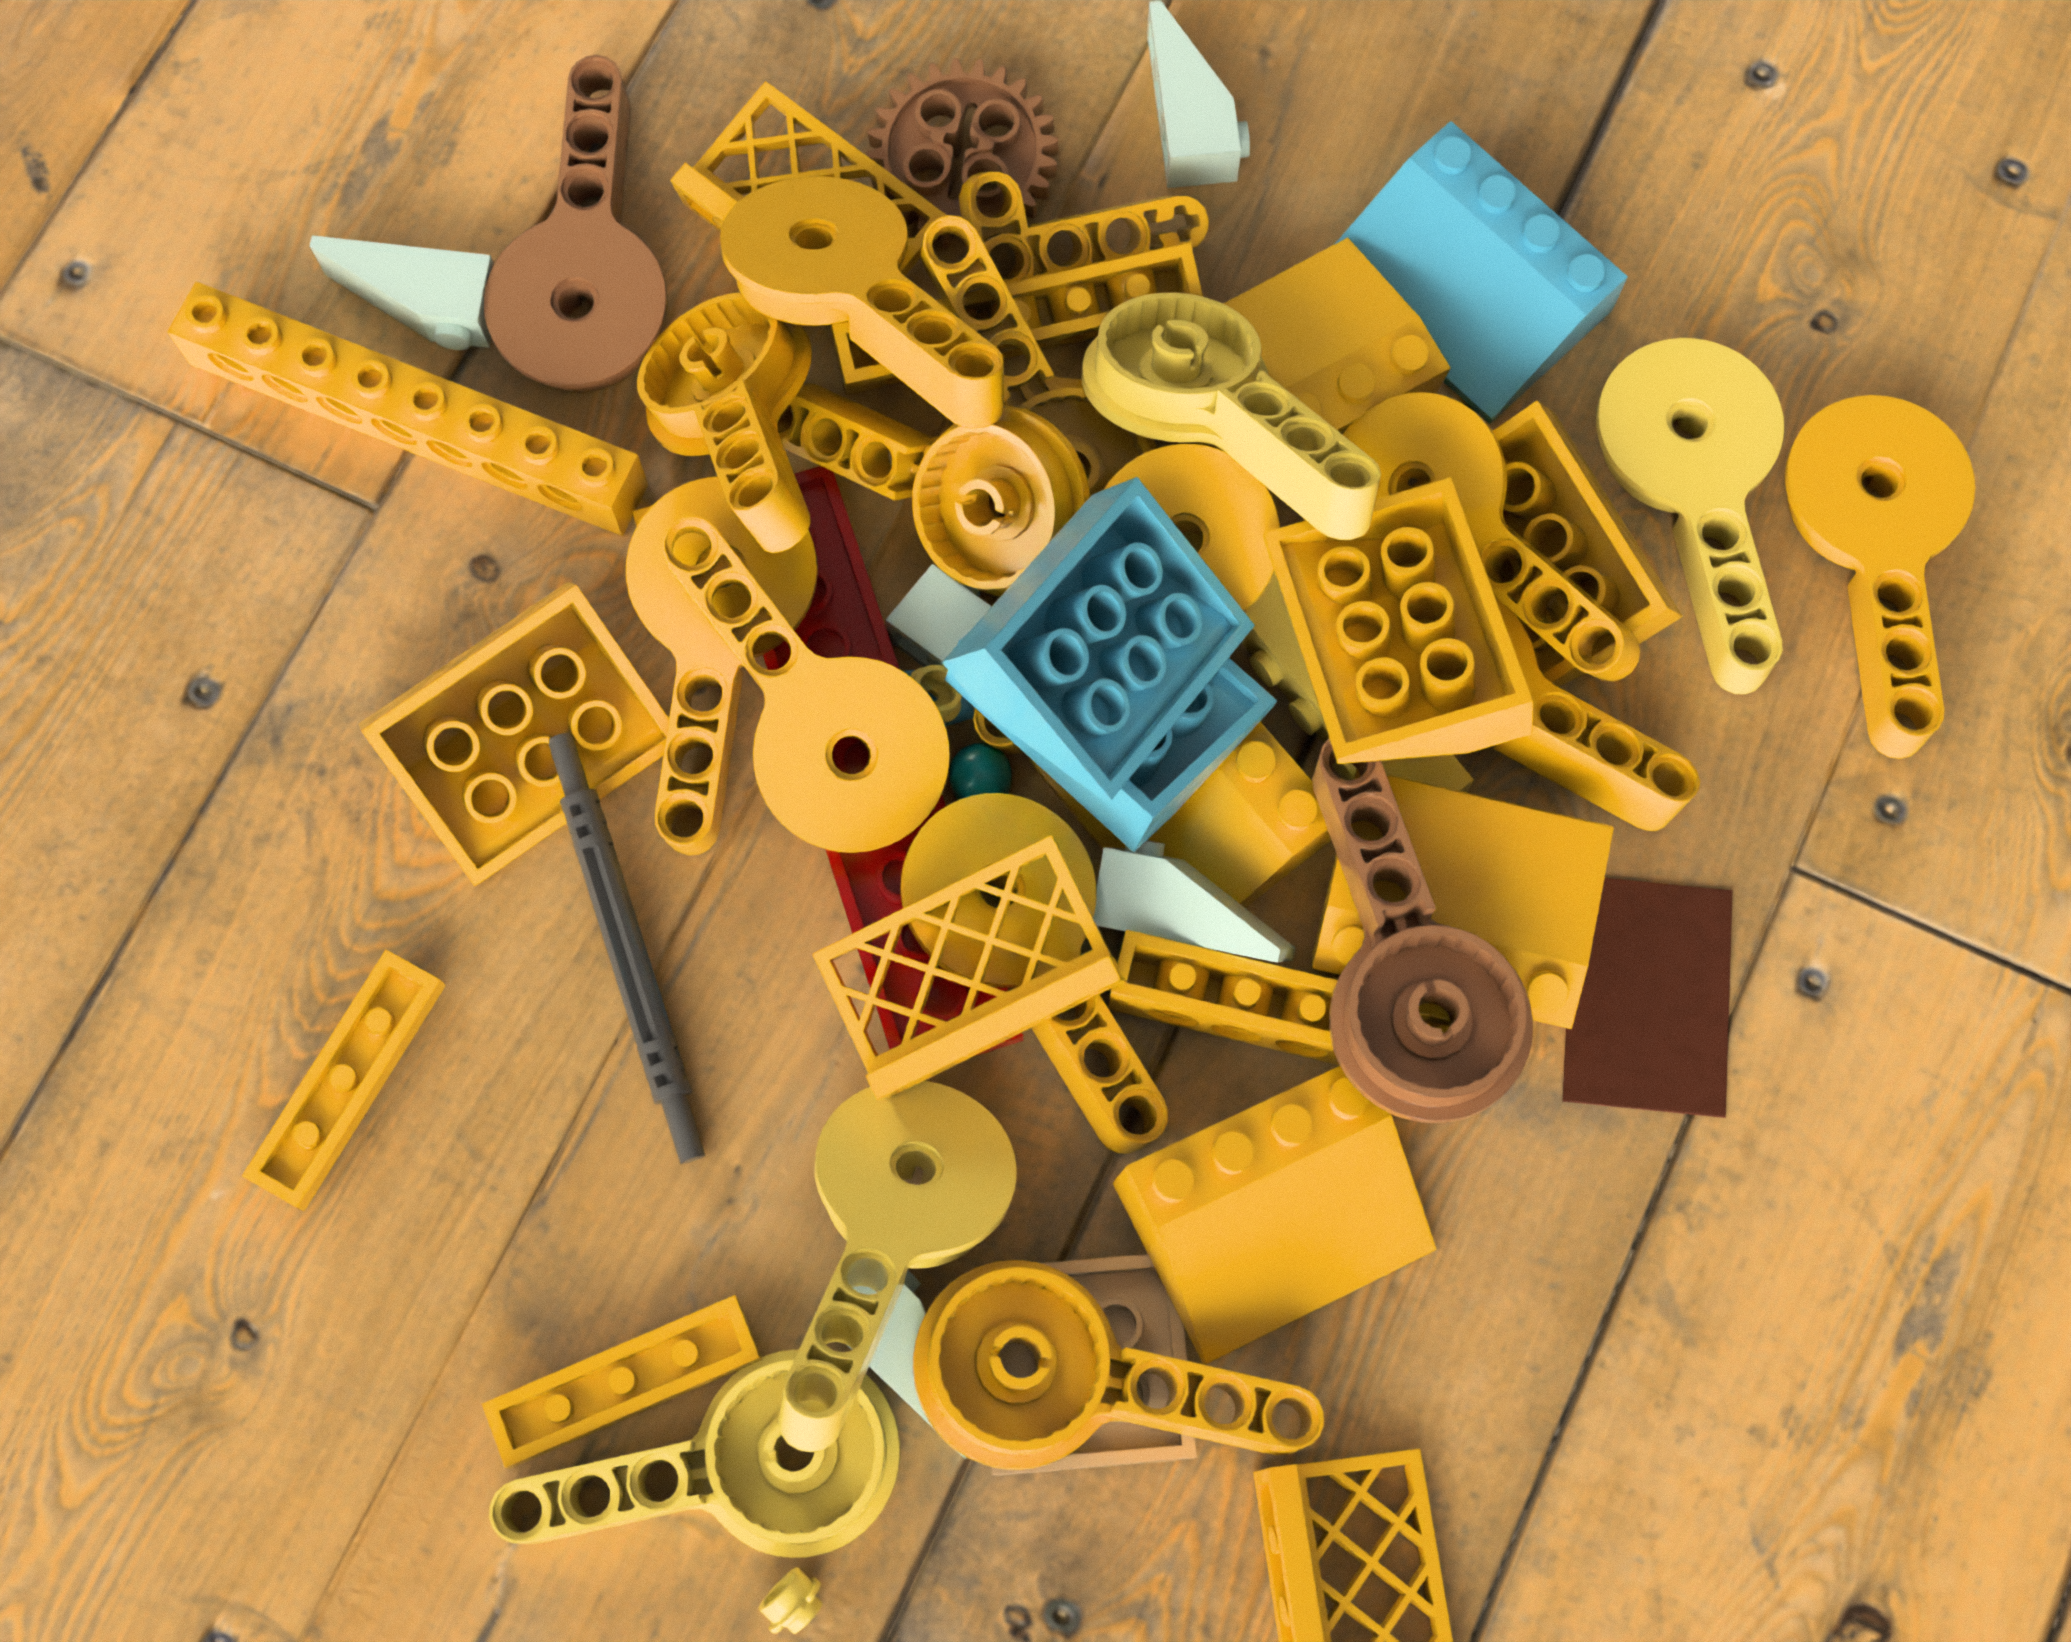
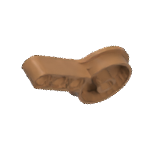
[484,55,667,392]
[1312,738,1533,1123]

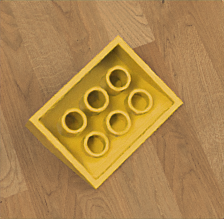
[1193,237,1451,451]
[1412,400,1683,687]
[1263,477,1533,764]
[358,582,669,886]
[1029,721,1331,908]
[1312,769,1614,1029]
[1113,1066,1437,1365]

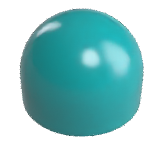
[949,743,1012,800]

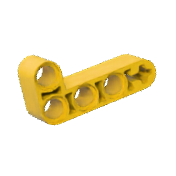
[959,172,1209,284]

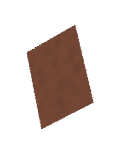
[1562,878,1733,1118]

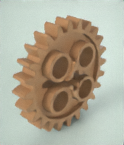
[866,58,1059,248]

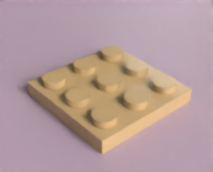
[991,1254,1197,1476]

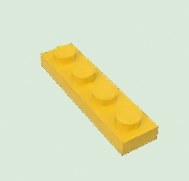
[242,949,446,1211]
[482,1295,762,1469]

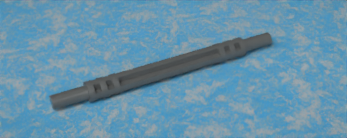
[548,733,706,1164]

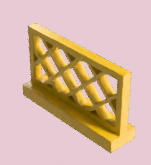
[670,81,947,276]
[812,835,1126,1100]
[1253,1448,1453,1642]

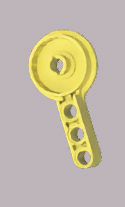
[1081,292,1381,540]
[1596,338,1784,694]
[778,1081,1017,1452]
[489,1349,900,1558]

